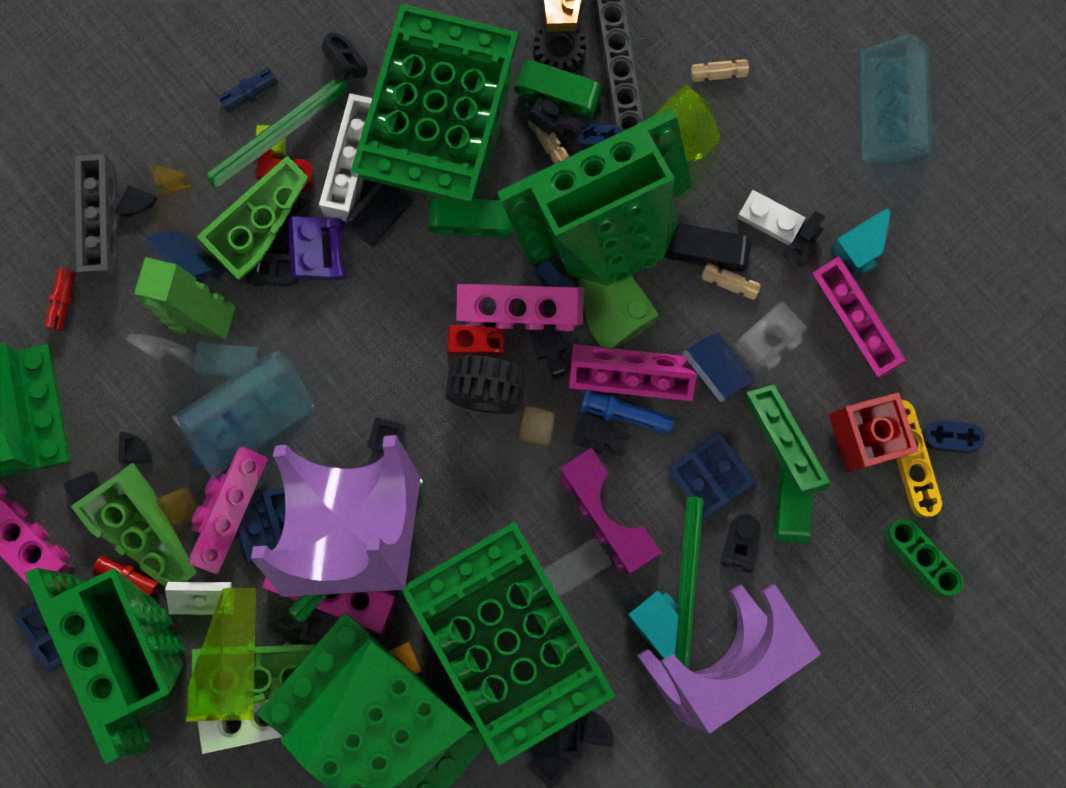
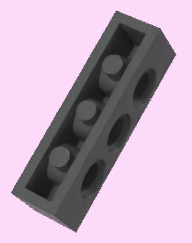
[74,154,118,282]

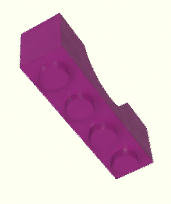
[558,448,662,576]

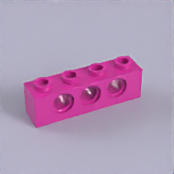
[812,256,908,379]
[456,284,584,331]
[569,344,697,401]
[0,483,74,585]
[262,578,398,634]

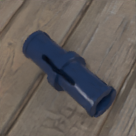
[218,67,278,113]

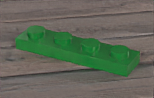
[745,384,831,498]

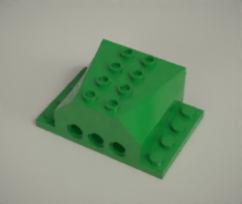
[350,4,519,206]
[497,108,693,285]
[0,343,72,479]
[401,522,616,766]
[24,568,185,764]
[257,612,486,788]

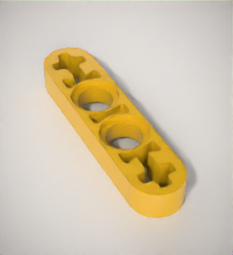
[896,400,942,518]

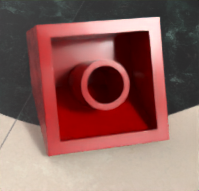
[828,392,919,473]

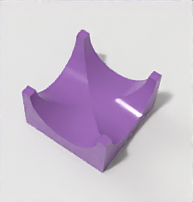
[251,435,421,597]
[636,584,821,734]

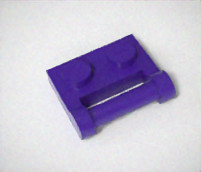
[288,216,347,281]

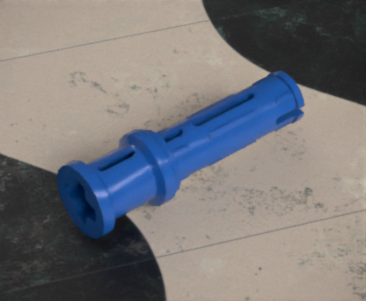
[579,390,674,436]

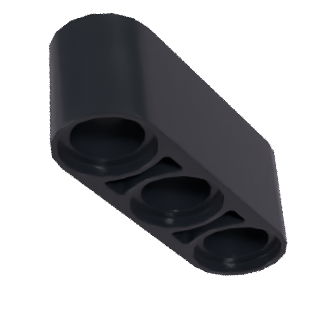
[664,223,752,272]

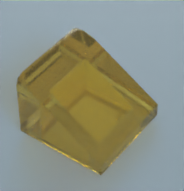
[151,165,192,195]
[519,407,555,446]
[156,487,199,524]

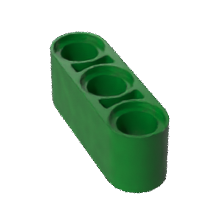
[513,60,603,118]
[427,197,514,238]
[774,464,813,545]
[883,519,964,598]

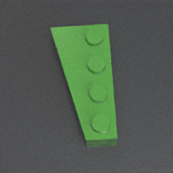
[134,257,236,340]

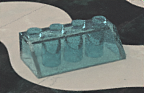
[859,33,933,163]
[171,349,316,478]

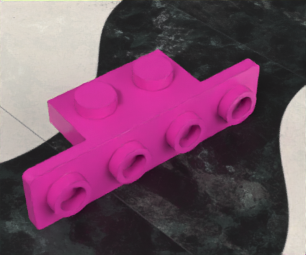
[188,447,268,574]

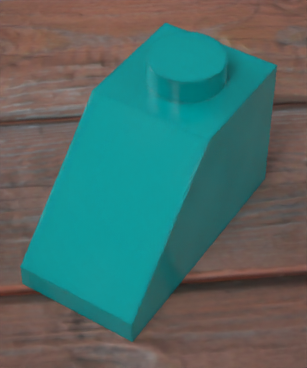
[831,209,891,276]
[627,591,679,660]

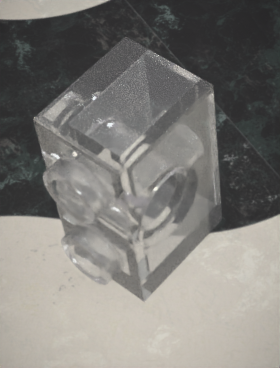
[733,301,807,374]

